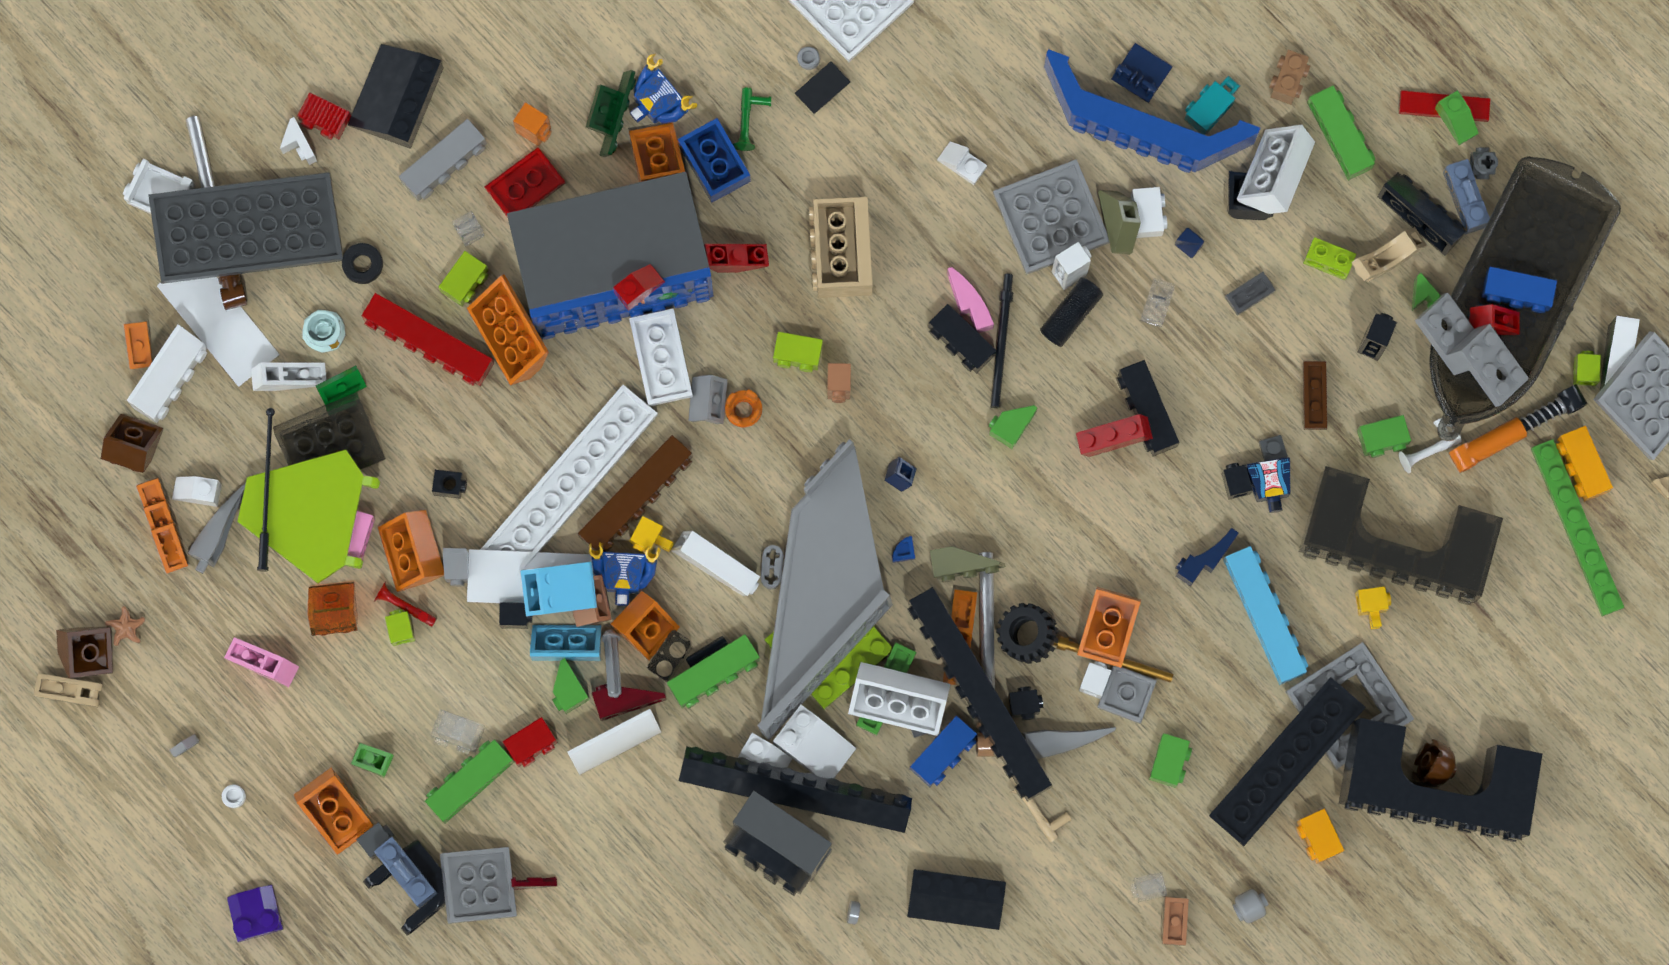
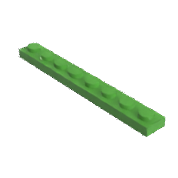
[1531,439,1624,617]

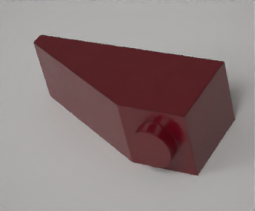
[592,684,667,721]

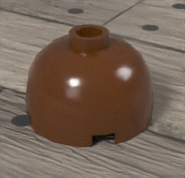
[1413,739,1457,787]

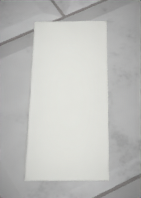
[157,277,280,387]
[467,549,603,603]

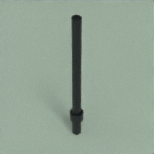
[990,274,1014,408]

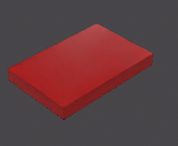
[484,147,566,218]

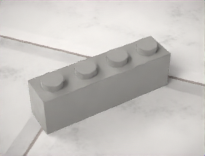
[399,119,487,201]

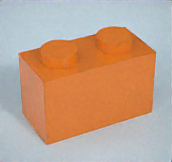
[513,102,552,146]

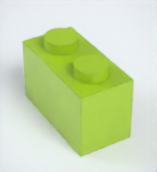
[438,251,489,307]
[773,332,823,372]

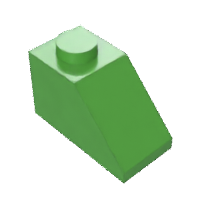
[1435,90,1478,145]
[988,405,1037,449]
[552,658,589,714]

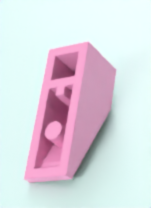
[224,637,299,687]

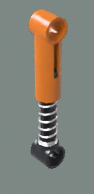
[1448,384,1588,473]

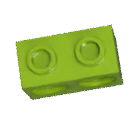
[1303,237,1356,280]

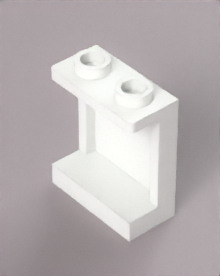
[123,159,195,214]

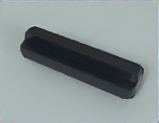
[686,636,728,668]

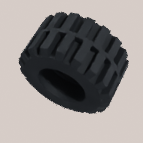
[996,603,1059,664]

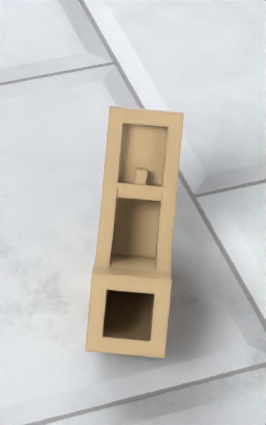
[1352,227,1427,282]

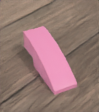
[947,267,994,333]

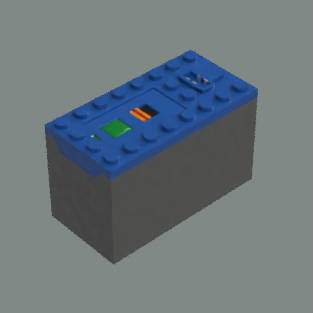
[507,172,714,339]

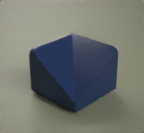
[1175,228,1204,258]
[884,457,917,492]

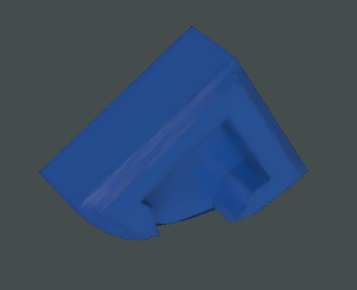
[892,536,915,563]

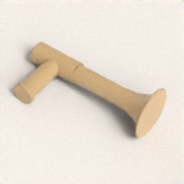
[1009,789,1072,842]

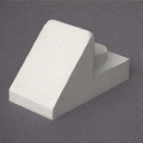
[280,117,317,165]
[937,142,987,185]

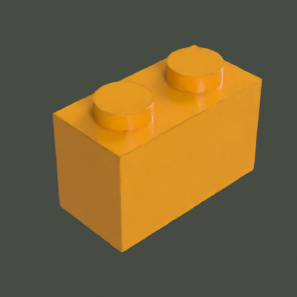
[1296,808,1345,864]

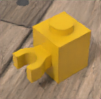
[630,516,674,554]
[1355,586,1391,630]

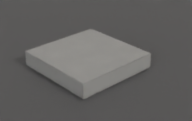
[1097,666,1157,724]

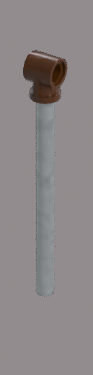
[186,116,247,310]

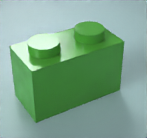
[1357,415,1411,458]
[1149,733,1192,788]

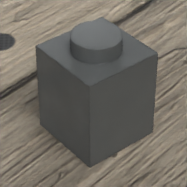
[356,822,394,860]

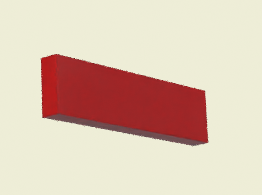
[1399,90,1491,122]

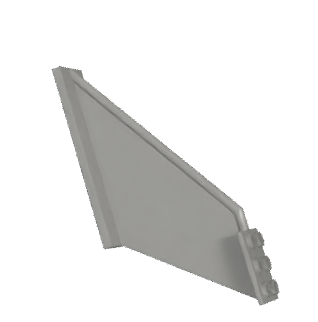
[757,439,893,740]

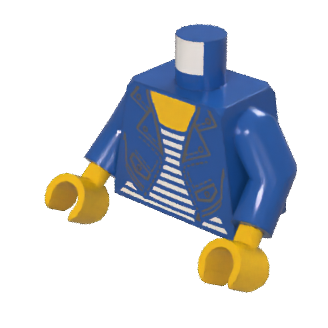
[629,53,697,124]
[589,543,660,606]

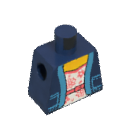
[1246,457,1291,513]

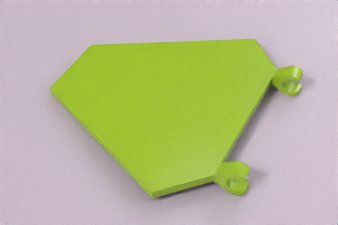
[237,450,380,584]

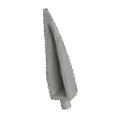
[187,483,246,574]
[1022,727,1116,759]

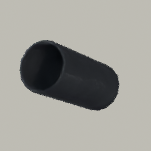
[1040,278,1103,347]

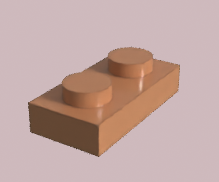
[1162,897,1189,946]

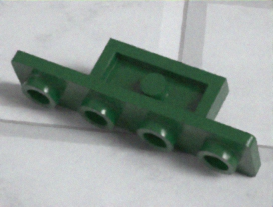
[585,70,636,157]

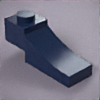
[1176,528,1239,587]

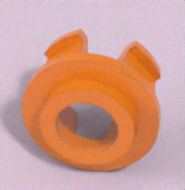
[725,389,762,428]

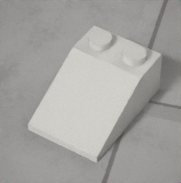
[773,705,856,779]

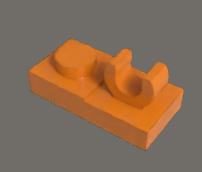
[124,321,153,369]

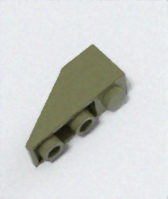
[930,546,1006,582]

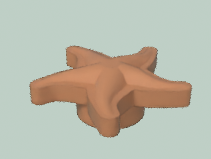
[105,606,145,646]

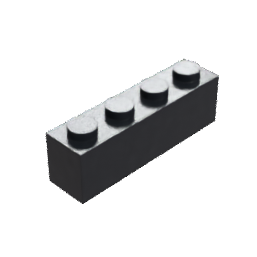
[1116,360,1180,457]

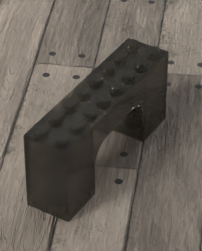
[1298,466,1503,605]

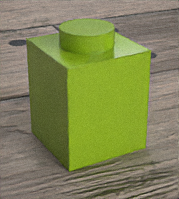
[1573,351,1601,386]
[385,609,415,646]

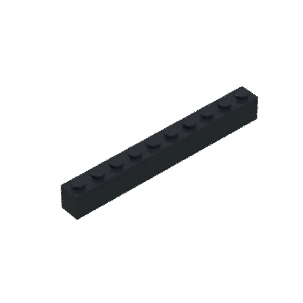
[907,587,1052,802]
[678,746,912,833]

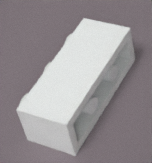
[1052,242,1092,290]

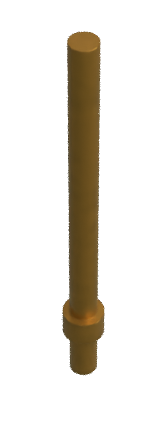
[1053,636,1174,683]

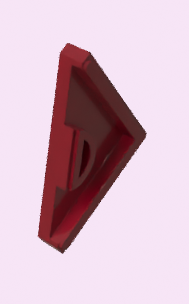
[511,877,558,890]

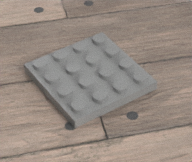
[993,159,1109,275]
[1593,331,1669,460]

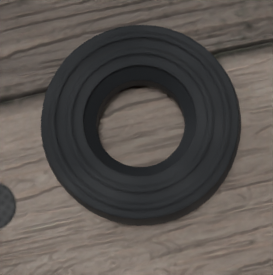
[342,243,383,284]

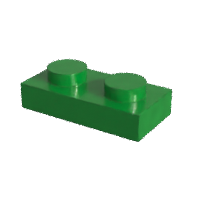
[316,365,367,407]

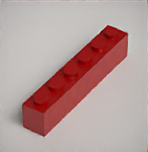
[361,293,494,387]

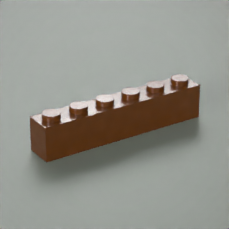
[578,435,693,552]

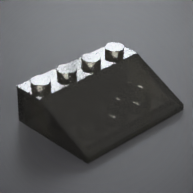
[273,392,385,470]

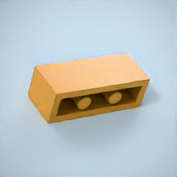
[1556,426,1613,502]

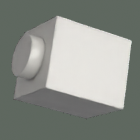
[1079,661,1111,699]

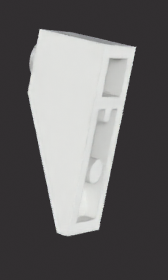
[251,363,326,391]

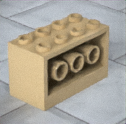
[809,197,872,298]

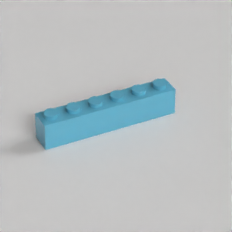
[1223,546,1308,685]

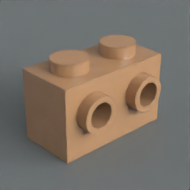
[1269,50,1311,105]

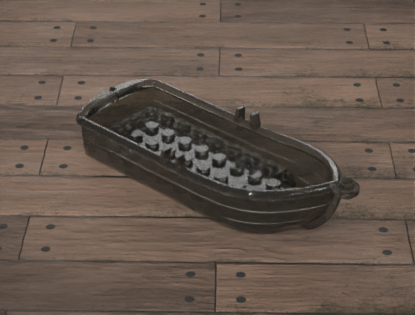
[1429,156,1621,441]

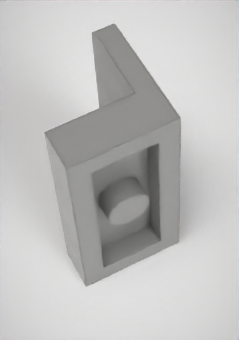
[688,375,728,424]

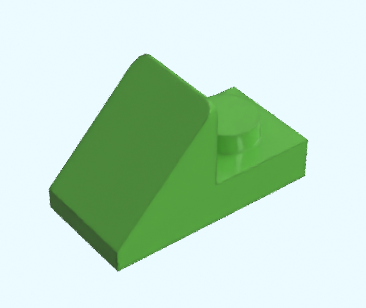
[1412,273,1441,311]
[351,743,394,778]

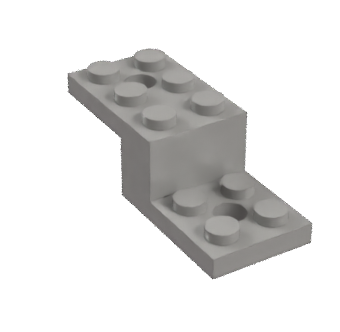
[1415,293,1529,407]

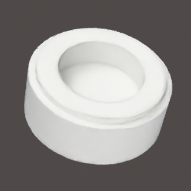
[222,785,246,808]

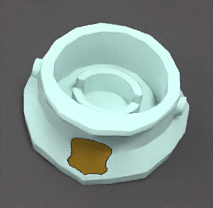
[303,310,346,353]

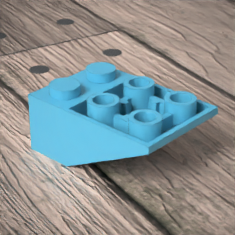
[520,562,597,616]

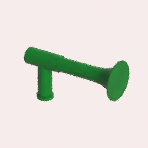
[733,87,772,151]

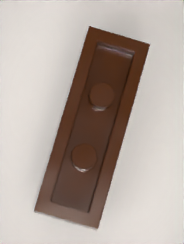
[1303,361,1327,430]

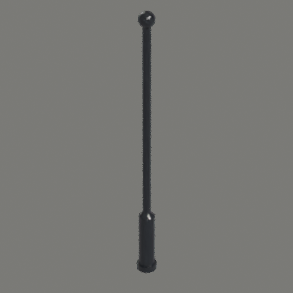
[257,408,275,572]

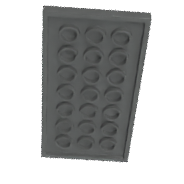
[148,172,343,284]

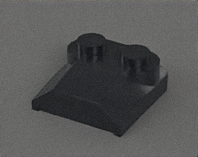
[1227,171,1274,220]

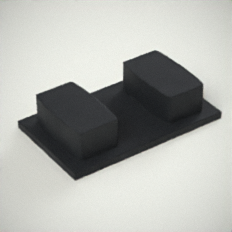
[795,61,851,114]

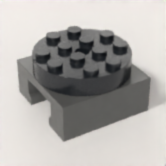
[723,791,832,896]

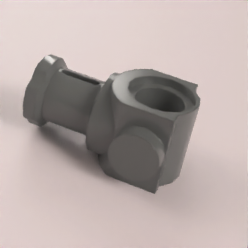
[1470,147,1498,180]

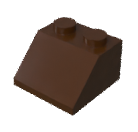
[101,414,163,473]

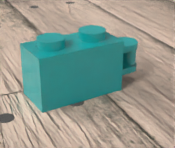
[1184,76,1240,135]

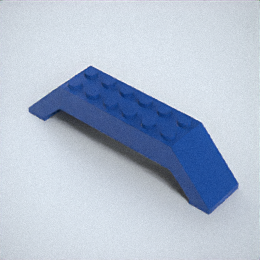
[1044,49,1260,173]

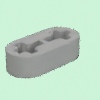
[761,545,783,590]

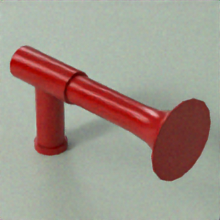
[374,581,437,627]

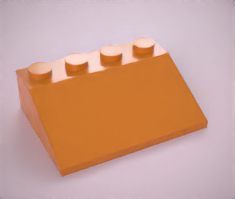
[467,274,549,385]

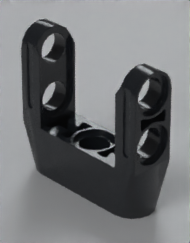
[363,839,446,936]

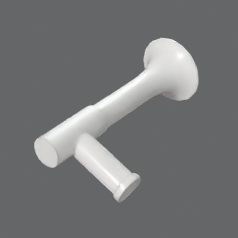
[1399,418,1462,473]

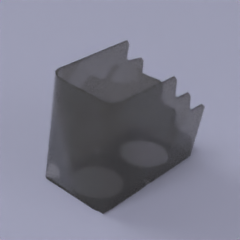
[647,630,693,683]

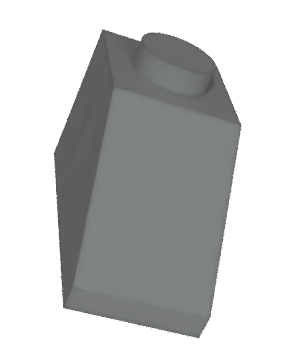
[443,548,469,587]

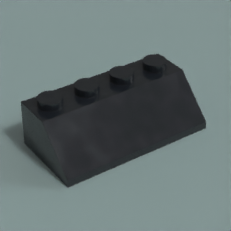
[1377,172,1466,256]
[907,869,1006,930]

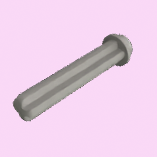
[602,630,622,698]

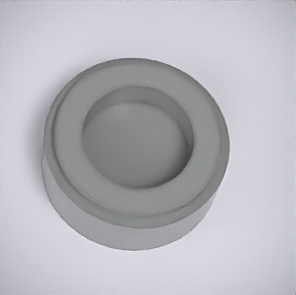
[797,47,820,70]
[847,900,860,925]

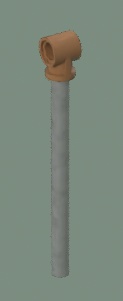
[976,552,995,757]

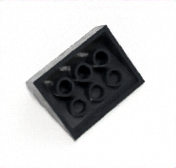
[348,44,444,149]

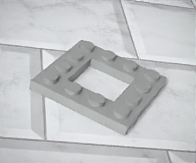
[1286,642,1414,769]

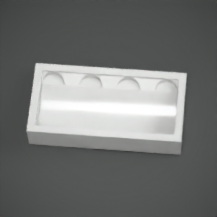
[568,709,661,775]

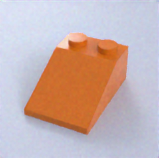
[629,123,685,182]
[1077,587,1141,668]
[294,767,374,855]

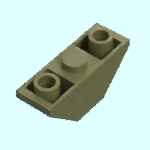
[1098,190,1141,255]

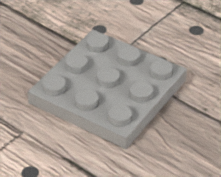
[440,847,517,924]

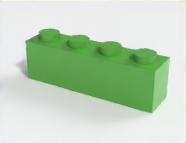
[1307,85,1375,181]
[667,635,760,709]
[425,739,514,824]

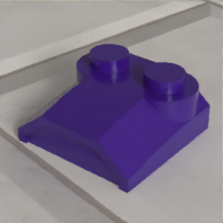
[227,885,284,942]

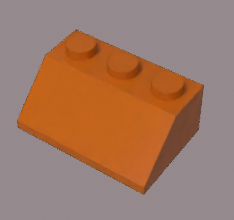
[378,510,444,592]

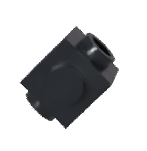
[1008,686,1044,721]

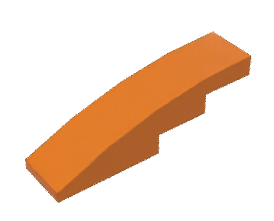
[136,477,189,574]
[943,589,977,685]

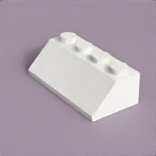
[1237,125,1315,214]
[127,325,207,423]
[848,662,950,736]

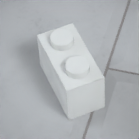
[1131,187,1167,238]

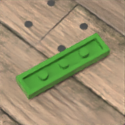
[856,643,916,736]

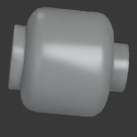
[1232,889,1269,924]

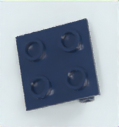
[1111,43,1173,103]

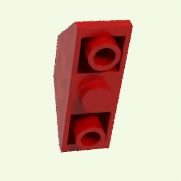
[704,244,769,273]

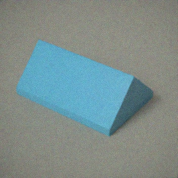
[530,625,601,661]

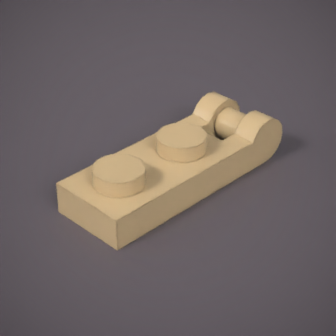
[33,673,102,708]

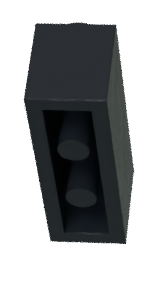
[928,304,997,374]
[1357,313,1397,361]

